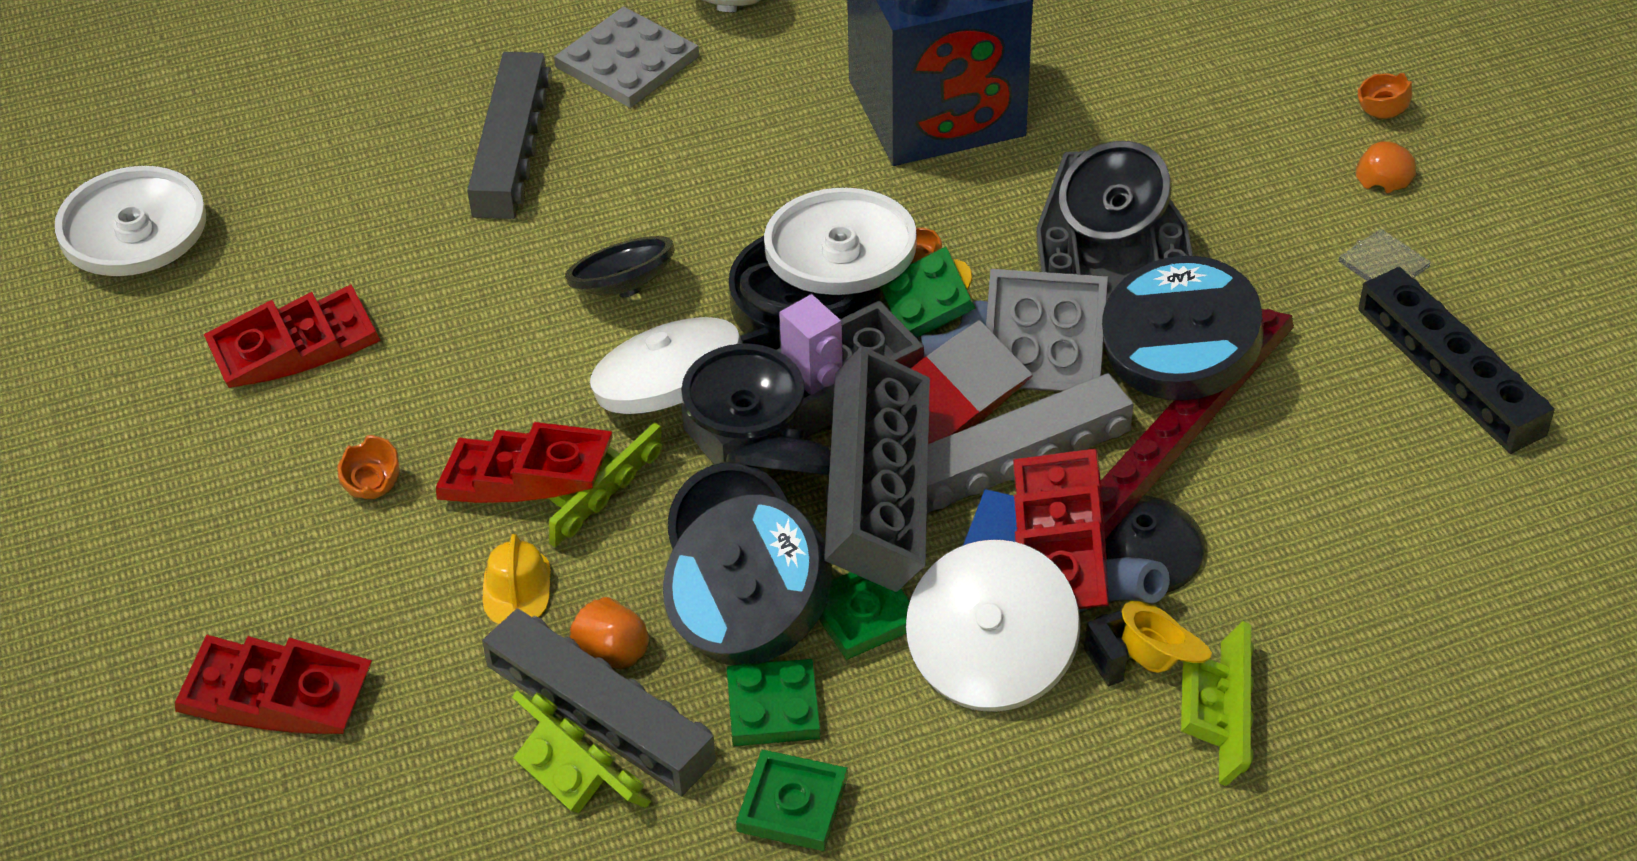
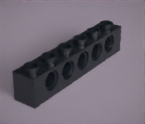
[1358,266,1555,454]

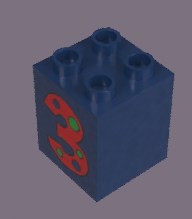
[847,0,1033,166]

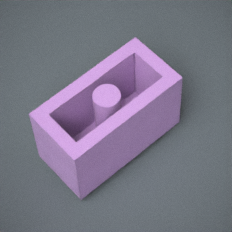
[779,294,842,395]

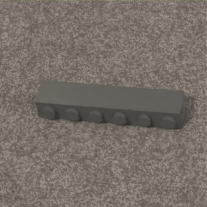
[467,52,552,219]
[482,608,716,797]

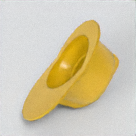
[482,534,551,625]
[1121,601,1212,673]

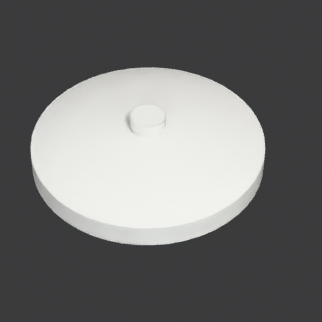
[55,166,206,276]
[764,188,917,295]
[590,317,743,414]
[906,540,1080,712]

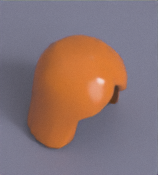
[570,597,649,669]

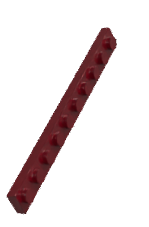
[1101,309,1294,539]

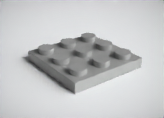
[554,6,699,108]
[986,269,1108,392]

